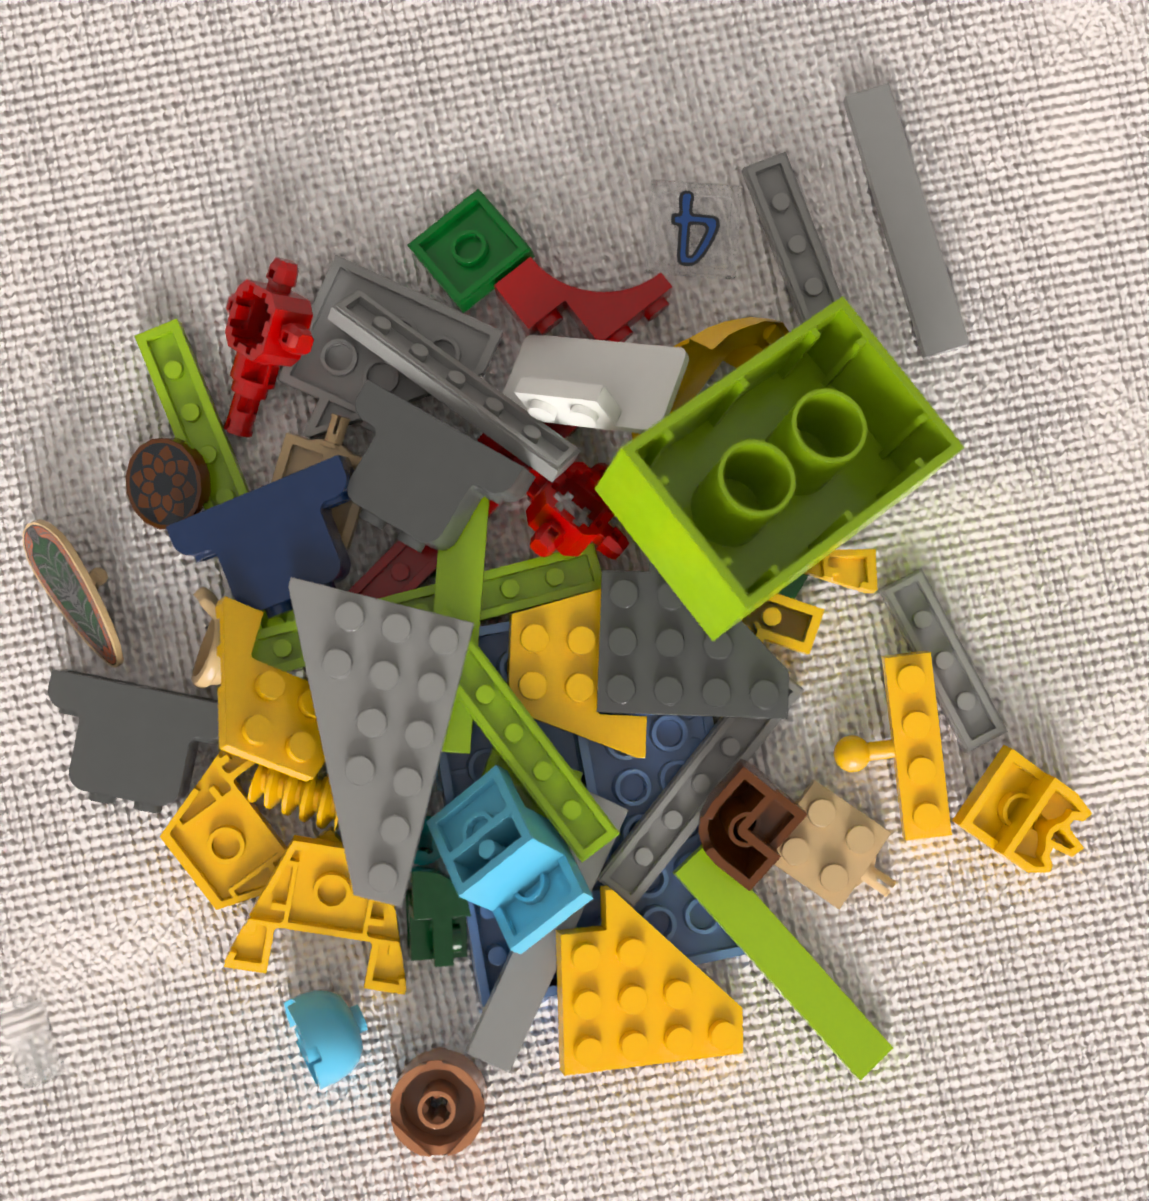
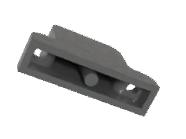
[347,379,535,553]
[48,669,219,813]

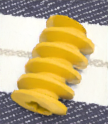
[247,764,339,834]

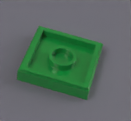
[407,188,535,313]

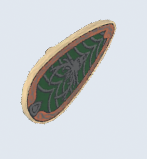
[23,519,124,668]

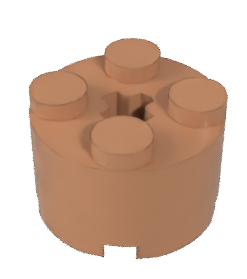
[390,1047,488,1157]

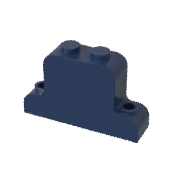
[166,455,354,619]

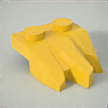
[952,745,1092,873]

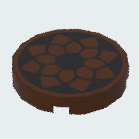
[126,438,211,529]

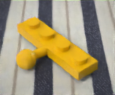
[833,650,952,841]

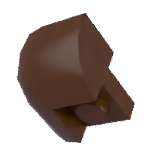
[698,759,808,891]

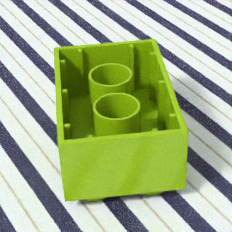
[595,296,965,641]

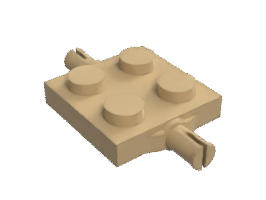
[271,413,362,550]
[774,779,896,910]

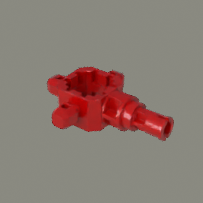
[223,257,314,438]
[477,433,630,560]

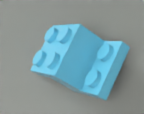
[426,765,594,954]

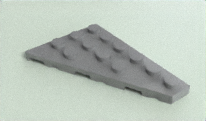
[288,577,474,907]

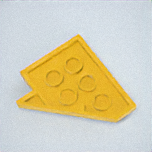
[556,885,743,1076]

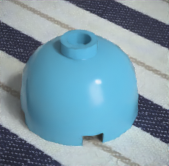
[283,990,368,1090]

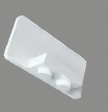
[503,334,689,434]

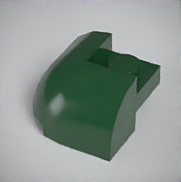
[405,866,471,967]

